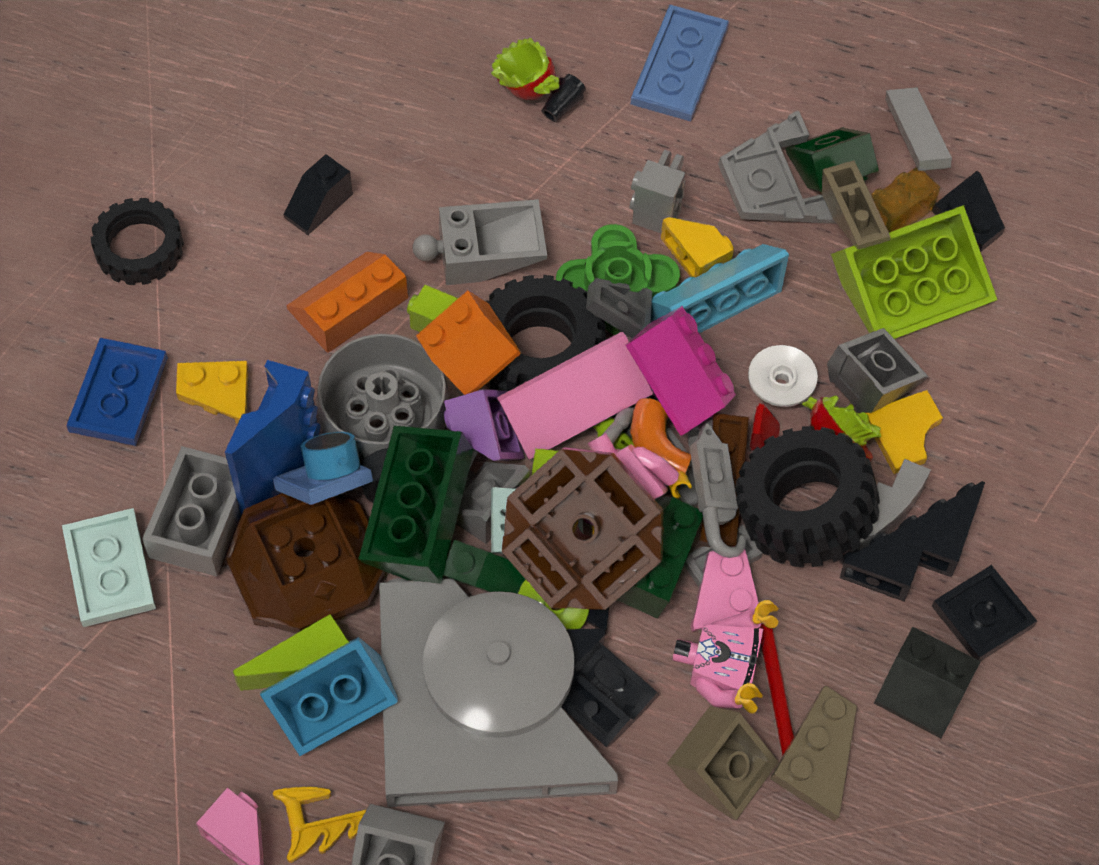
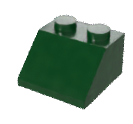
[785,127,879,194]

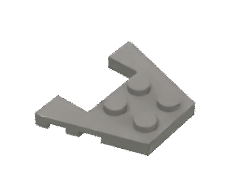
[718,111,837,224]

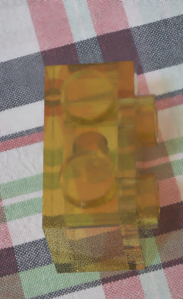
[871,167,941,232]

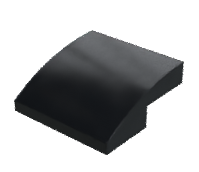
[561,644,660,748]

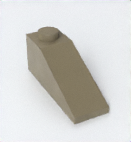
[822,160,890,250]

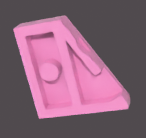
[691,546,759,632]

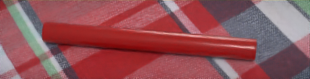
[759,615,794,756]

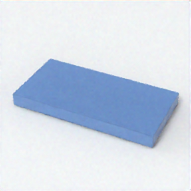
[630,5,729,122]

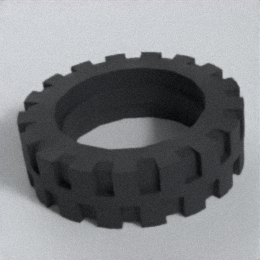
[91,198,184,285]

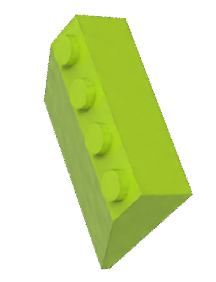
[831,205,998,339]

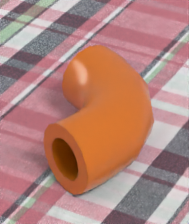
[630,398,691,488]

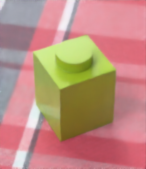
[407,285,458,332]

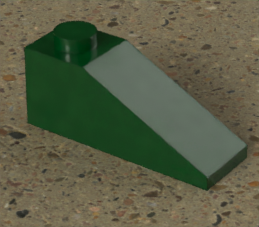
[443,540,554,610]

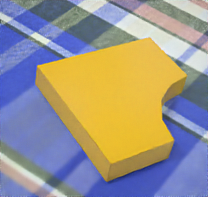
[865,390,943,474]

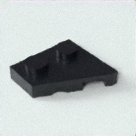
[932,171,1005,252]

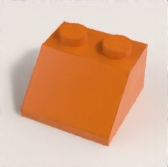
[416,290,521,395]

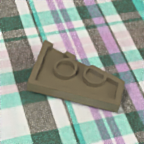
[770,685,857,821]

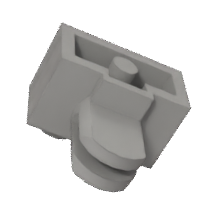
[629,150,686,233]

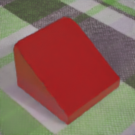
[749,403,780,451]

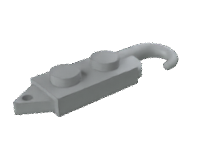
[690,423,746,558]

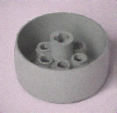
[316,334,450,463]

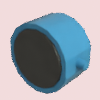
[301,432,360,480]

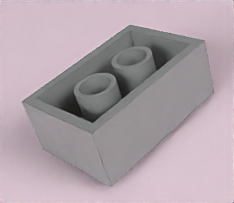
[142,446,241,576]

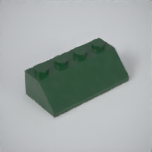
[359,426,474,584]

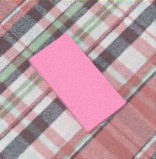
[497,332,653,460]

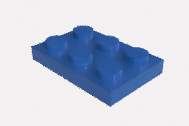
[66,338,168,446]

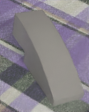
[857,459,931,551]

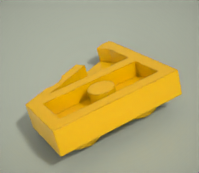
[176,361,248,424]

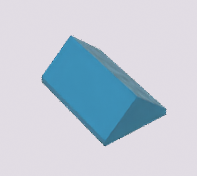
[260,637,398,756]

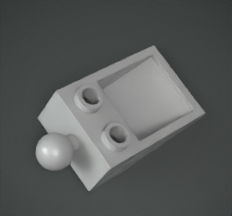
[412,199,547,285]

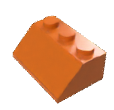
[286,252,408,353]

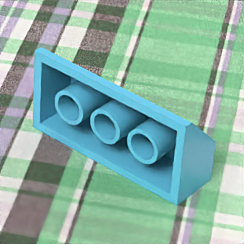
[650,244,789,333]

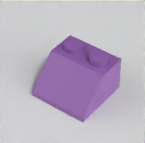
[444,389,525,461]

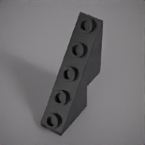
[839,481,985,602]

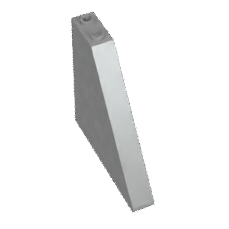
[379,578,618,807]

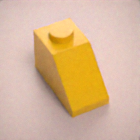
[661,217,734,278]

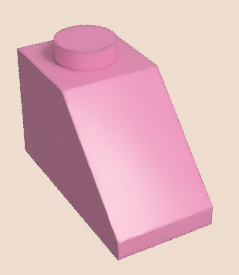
[196,788,264,865]

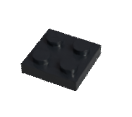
[932,565,1037,661]

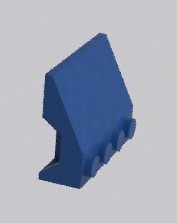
[225,360,321,516]

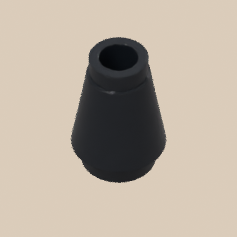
[541,74,586,122]

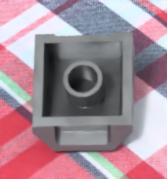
[827,328,928,413]

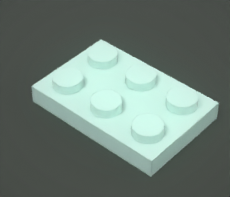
[62,508,156,627]

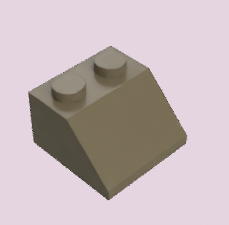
[667,706,778,820]

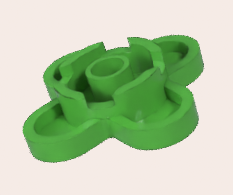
[556,224,680,335]

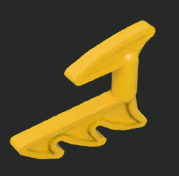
[273,787,366,863]

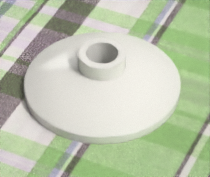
[748,345,818,407]

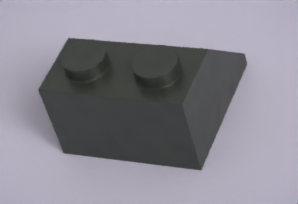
[874,627,981,739]

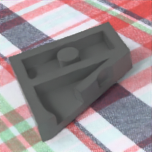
[586,278,652,338]

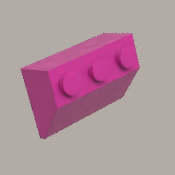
[625,306,736,436]

